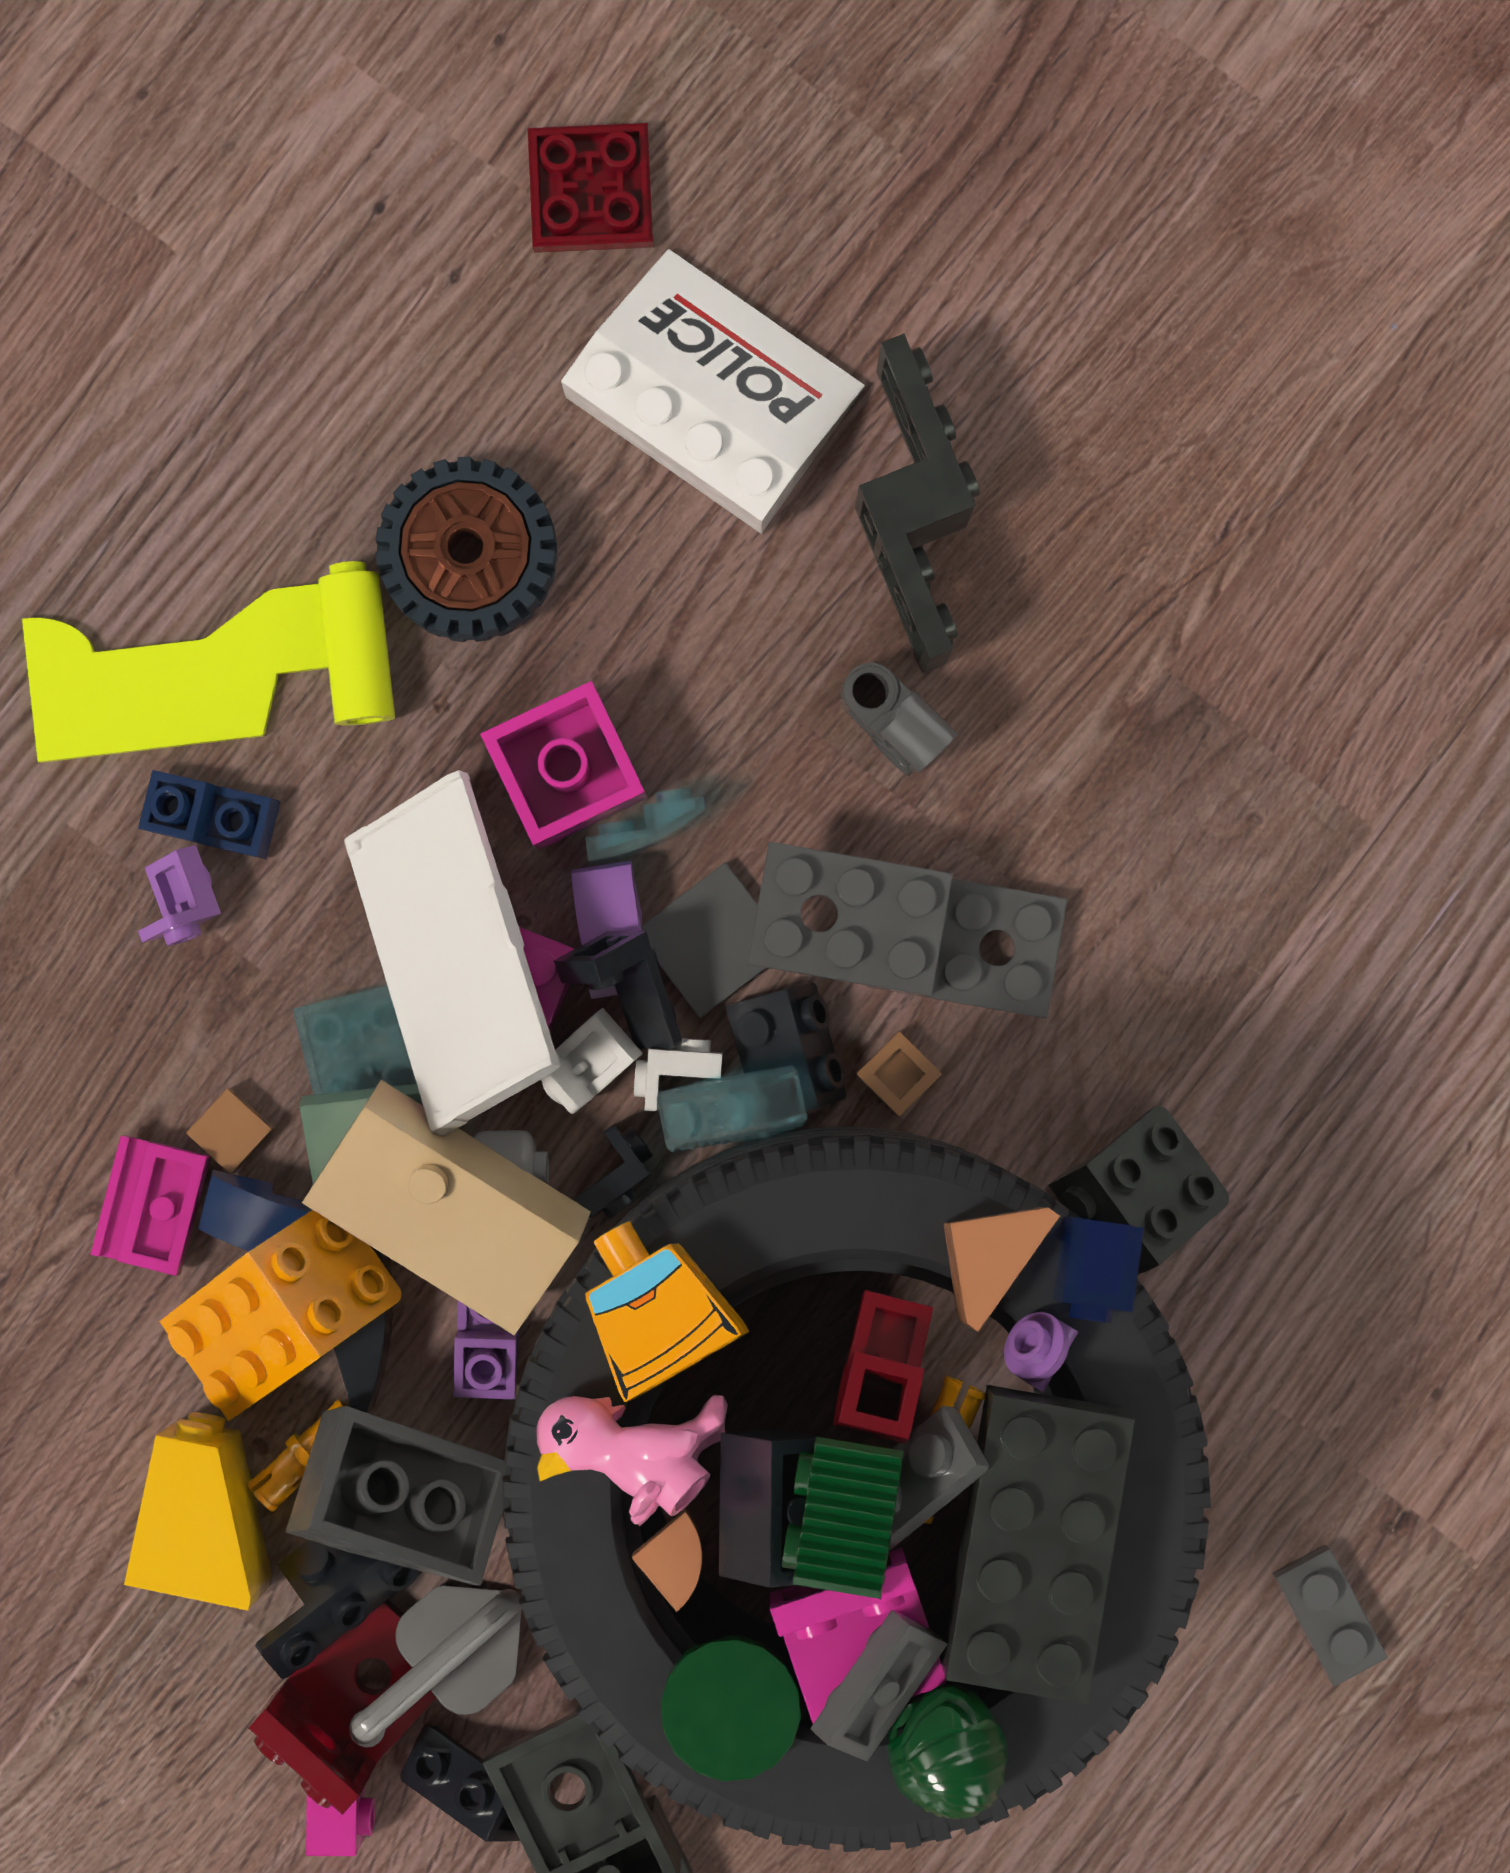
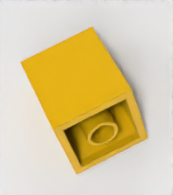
[124,1412,272,1611]

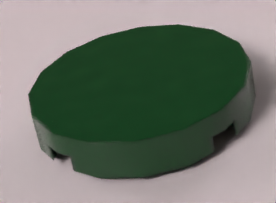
[660,1635,801,1782]

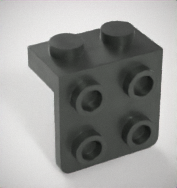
[1048,1106,1229,1276]

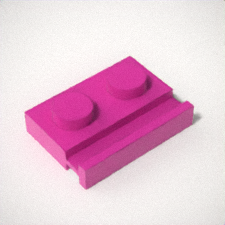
[90,1135,211,1276]

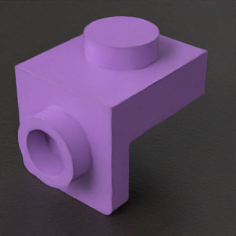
[138,845,221,946]

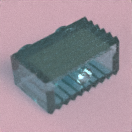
[657,1066,807,1152]

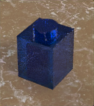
[1053,1217,1144,1323]

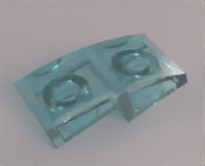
[585,788,706,865]

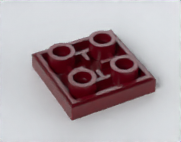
[528,123,654,253]

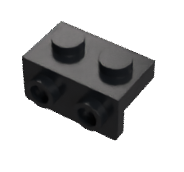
[726,982,846,1123]

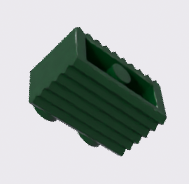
[782,1437,904,1599]

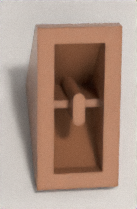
[943,1207,1060,1332]

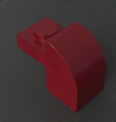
[834,1290,934,1444]

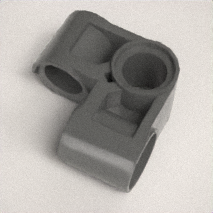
[840,662,958,776]

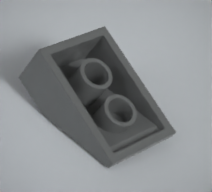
[286,1406,506,1585]

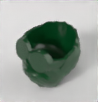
[887,1684,1008,1819]

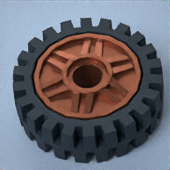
[376,457,558,642]

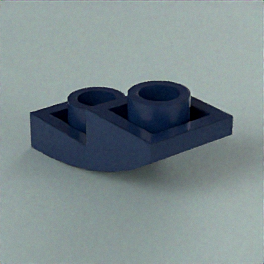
[138,770,281,860]
[198,1170,312,1251]

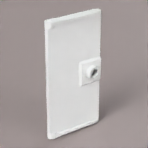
[344,770,561,1136]

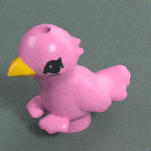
[537,1395,728,1526]

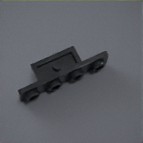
[255,1540,423,1679]

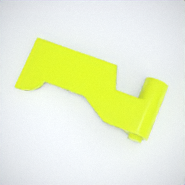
[22,561,395,763]

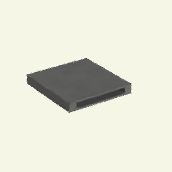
[641,862,765,1018]

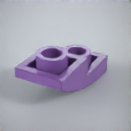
[571,861,642,999]
[453,1301,519,1399]

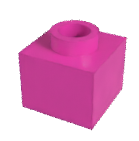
[306,1787,375,1856]

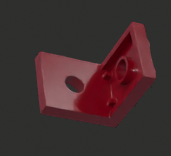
[248,1599,436,1815]

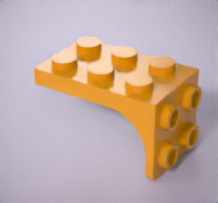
[159,1210,401,1421]

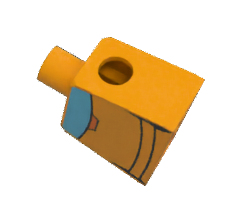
[585,1221,750,1402]

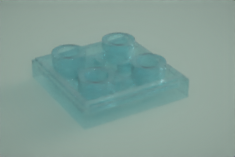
[292,985,417,1095]

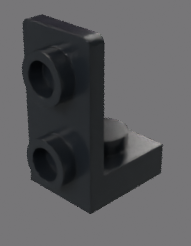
[554,931,682,1049]
[400,1725,553,1842]

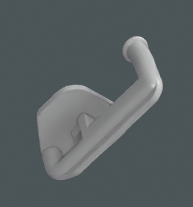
[349,1586,522,1747]

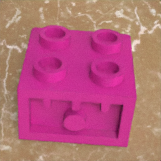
[769,1548,947,1724]

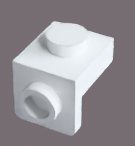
[541,1008,643,1114]
[634,1038,723,1111]

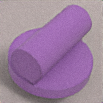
[1004,1312,1078,1392]

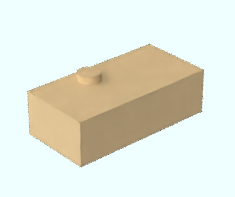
[302,1080,591,1336]

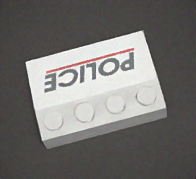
[561,249,865,534]

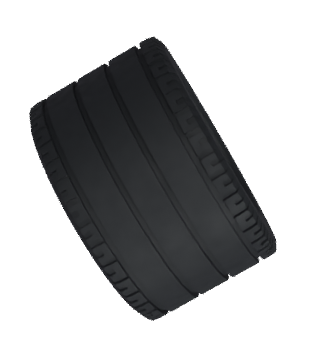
[502,1126,1211,1852]

